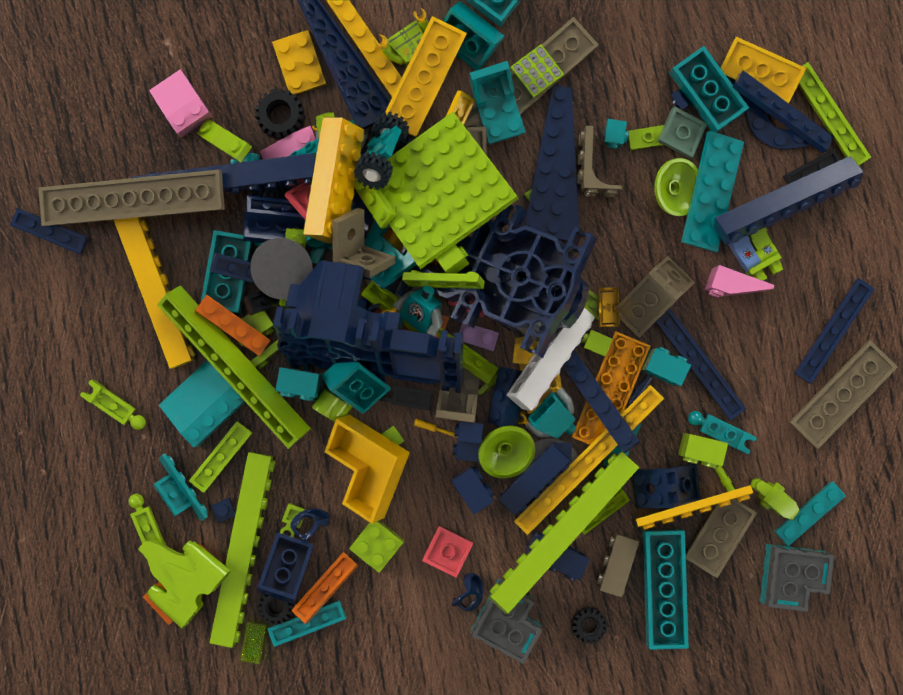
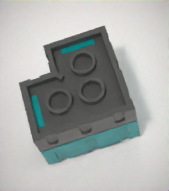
[759,543,834,612]
[471,578,542,664]

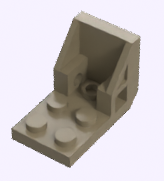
[615,256,695,338]
[435,368,480,423]

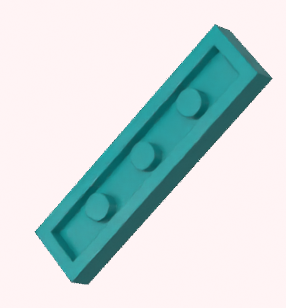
[774,481,846,546]
[267,600,347,647]

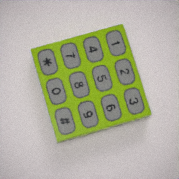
[510,44,564,98]

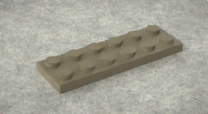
[789,340,898,449]

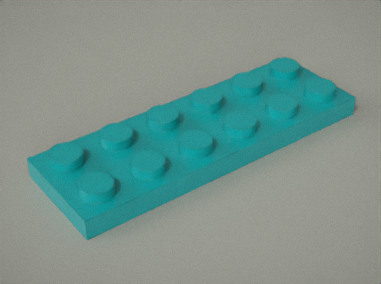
[681,131,744,253]

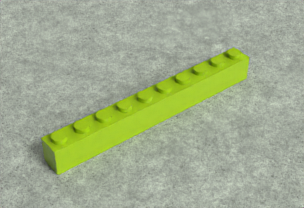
[157,285,311,449]
[210,451,275,648]
[488,452,639,614]

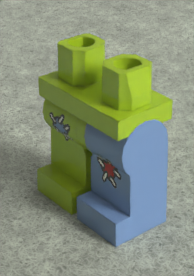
[728,227,783,281]

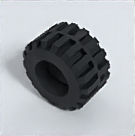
[255,88,306,140]

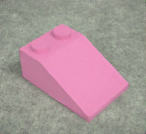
[149,69,213,138]
[260,126,316,160]
[704,265,774,298]

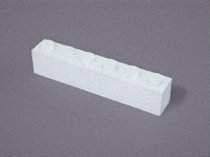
[507,308,595,411]

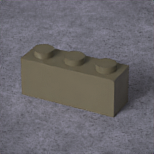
[596,533,639,597]

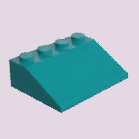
[159,360,246,448]

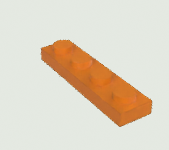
[195,295,271,356]
[291,552,359,624]

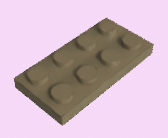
[686,492,757,578]

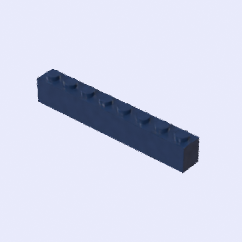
[714,156,863,245]

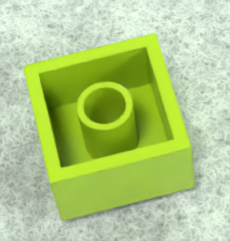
[678,433,728,468]
[349,520,404,573]

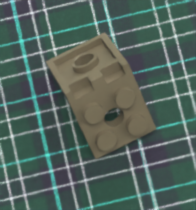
[332,208,395,278]

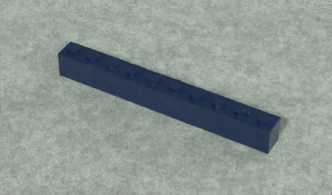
[131,153,316,194]

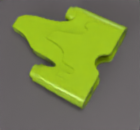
[138,540,231,629]

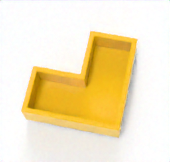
[324,414,410,524]

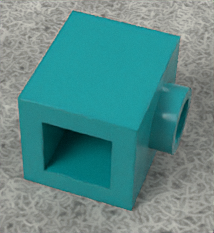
[603,119,629,150]

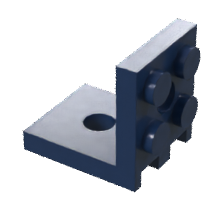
[633,463,701,508]

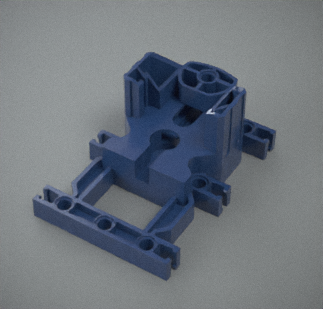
[384,204,597,358]
[273,260,464,393]

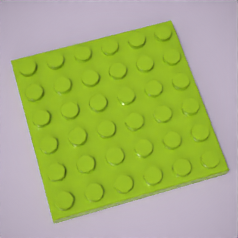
[379,112,519,269]

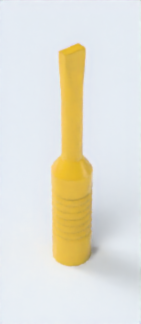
[414,418,458,438]

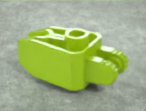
[751,478,800,520]

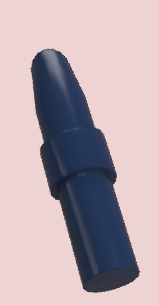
[627,375,653,406]

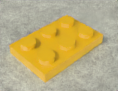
[272,30,327,95]

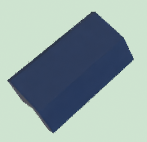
[243,195,321,248]

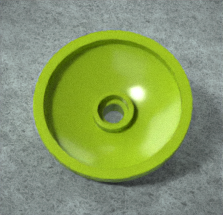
[655,158,698,216]
[478,426,535,478]

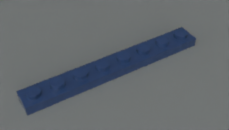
[655,308,746,421]

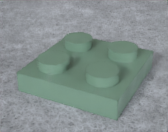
[657,106,707,159]

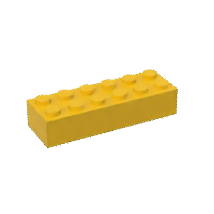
[303,118,364,244]

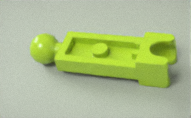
[80,379,146,430]
[129,494,167,546]

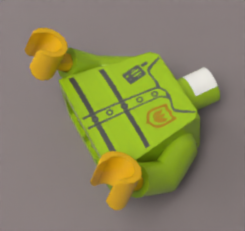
[374,8,428,66]

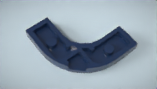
[743,97,809,150]

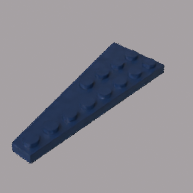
[297,0,391,129]
[525,85,579,242]

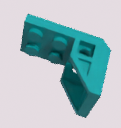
[469,61,526,145]

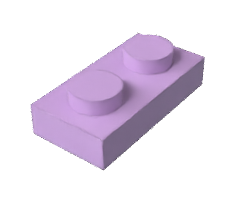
[459,322,499,351]

